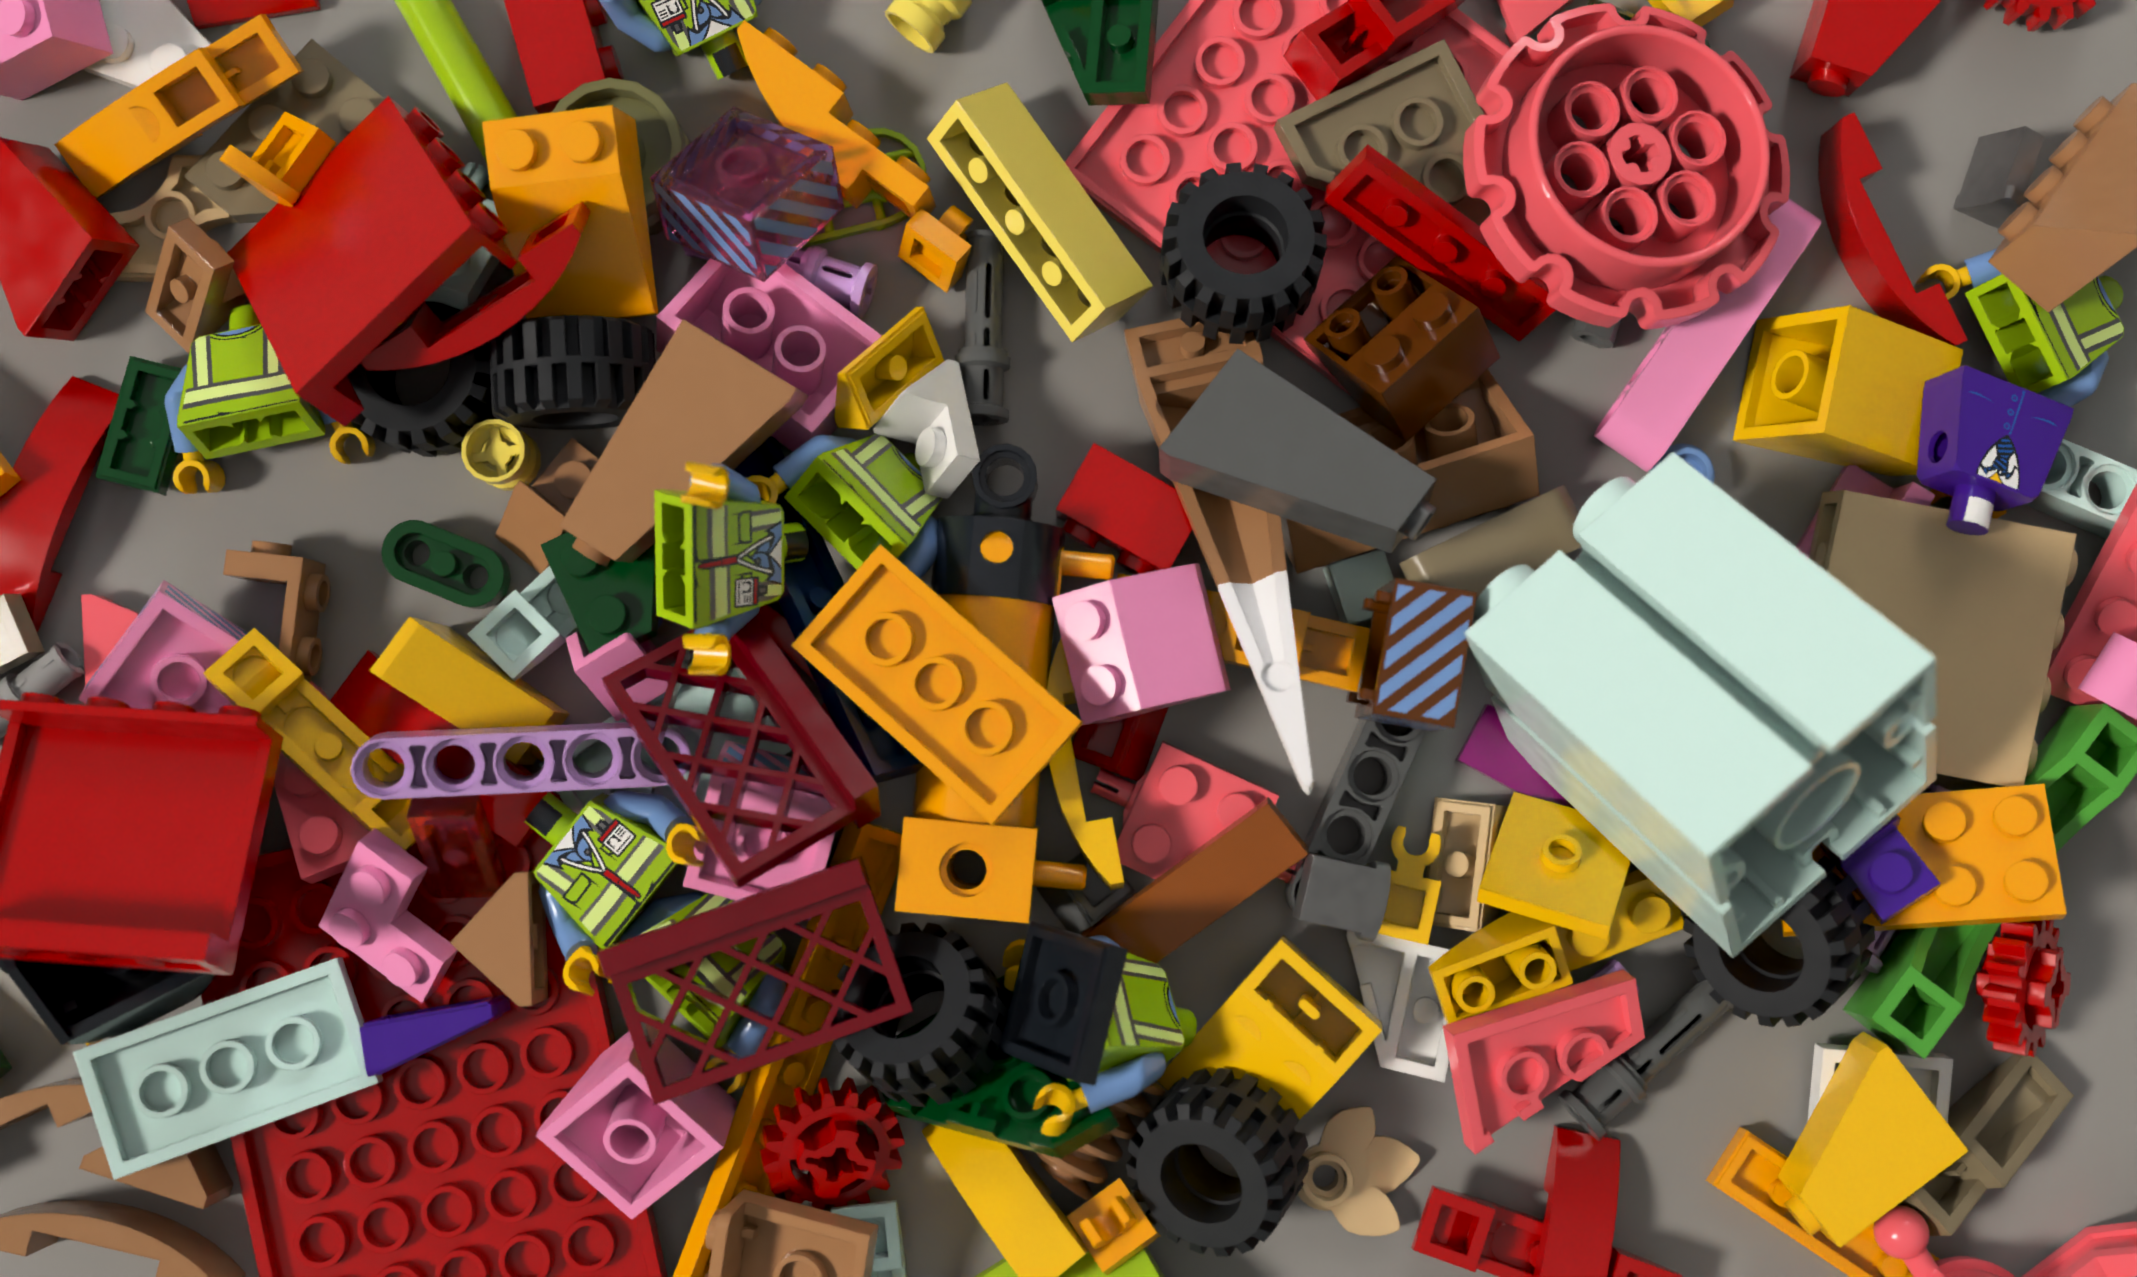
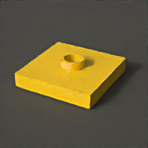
[1477,792,1631,940]

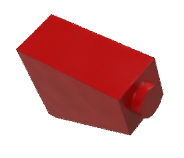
[1789,0,1942,97]
[0,137,140,341]

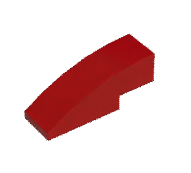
[1283,0,1466,100]

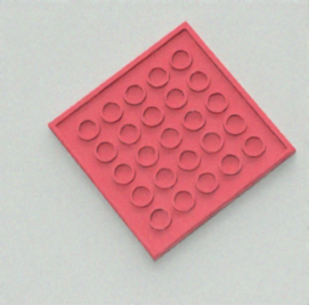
[1065,0,1510,397]

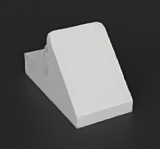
[873,359,980,499]

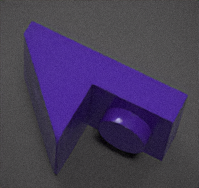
[1819,814,1941,925]

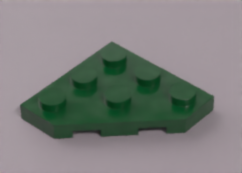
[882,975,1120,1159]

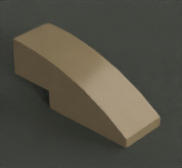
[1898,1054,2074,1236]

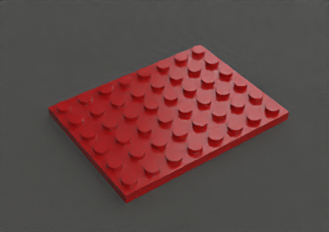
[201,791,668,1277]

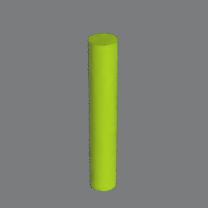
[394,0,518,163]

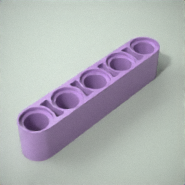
[350,721,691,799]

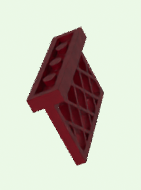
[602,616,881,889]
[597,856,913,1105]

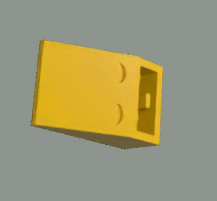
[1157,935,1382,1120]

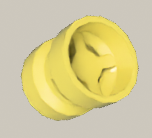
[885,0,972,53]
[461,419,541,491]

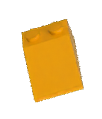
[482,105,659,319]

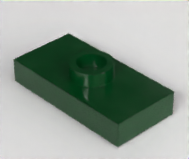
[95,356,182,496]

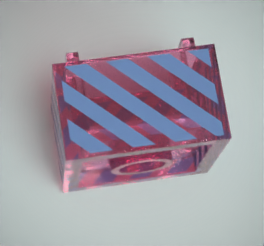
[649,106,844,282]

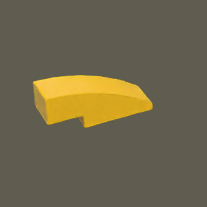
[922,1124,1088,1277]

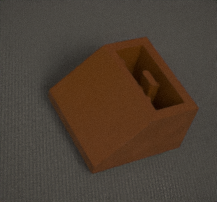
[1304,256,1500,442]

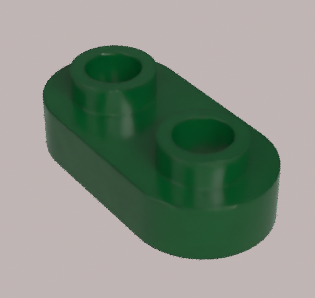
[381,520,511,609]

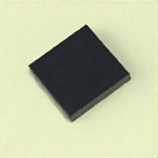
[999,921,1128,1085]

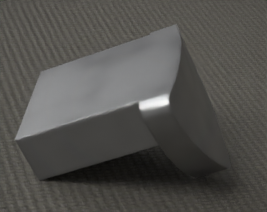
[1953,126,2044,228]
[1293,852,1391,942]

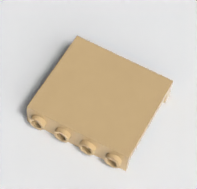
[1809,490,2078,787]

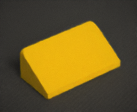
[834,307,945,430]

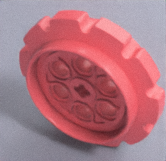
[1463,3,1790,330]

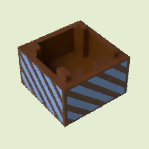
[1346,578,1477,732]

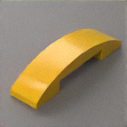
[203,627,449,851]
[1047,638,1124,890]

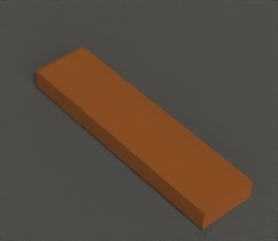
[1080,797,1309,963]

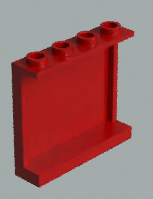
[227,96,518,427]
[0,692,284,975]

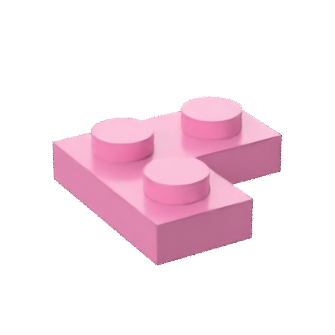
[319,828,458,1003]

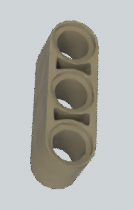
[1399,484,1581,597]

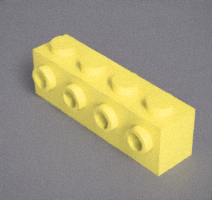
[927,82,1153,342]

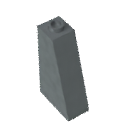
[1159,349,1436,553]

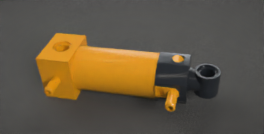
[895,443,1115,923]

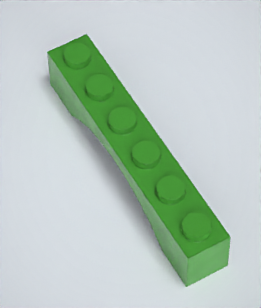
[1842,703,2137,1059]

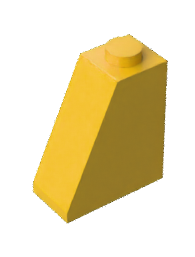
[369,616,570,765]
[1778,1031,1969,1248]

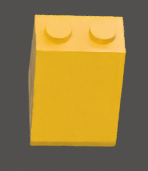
[1733,305,1963,476]

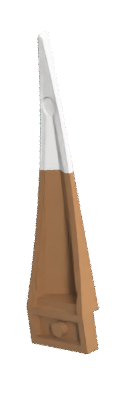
[1124,318,1313,795]

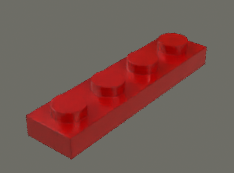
[1324,144,1556,342]

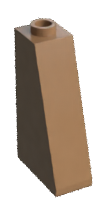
[559,319,809,566]

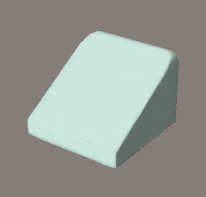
[1323,550,1394,625]

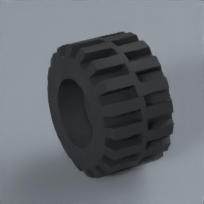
[1159,162,1327,344]
[347,301,498,457]
[489,315,656,430]
[1683,856,1875,1027]
[829,922,1008,1107]
[1126,1068,1310,1256]

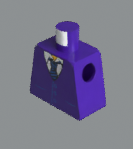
[1917,365,2074,535]

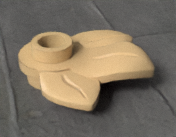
[1298,1106,1420,1236]

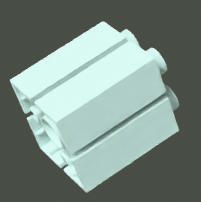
[1464,452,1936,958]

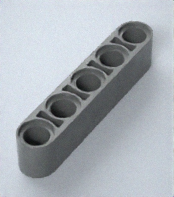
[1284,719,1426,911]

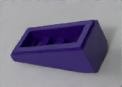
[359,994,511,1077]

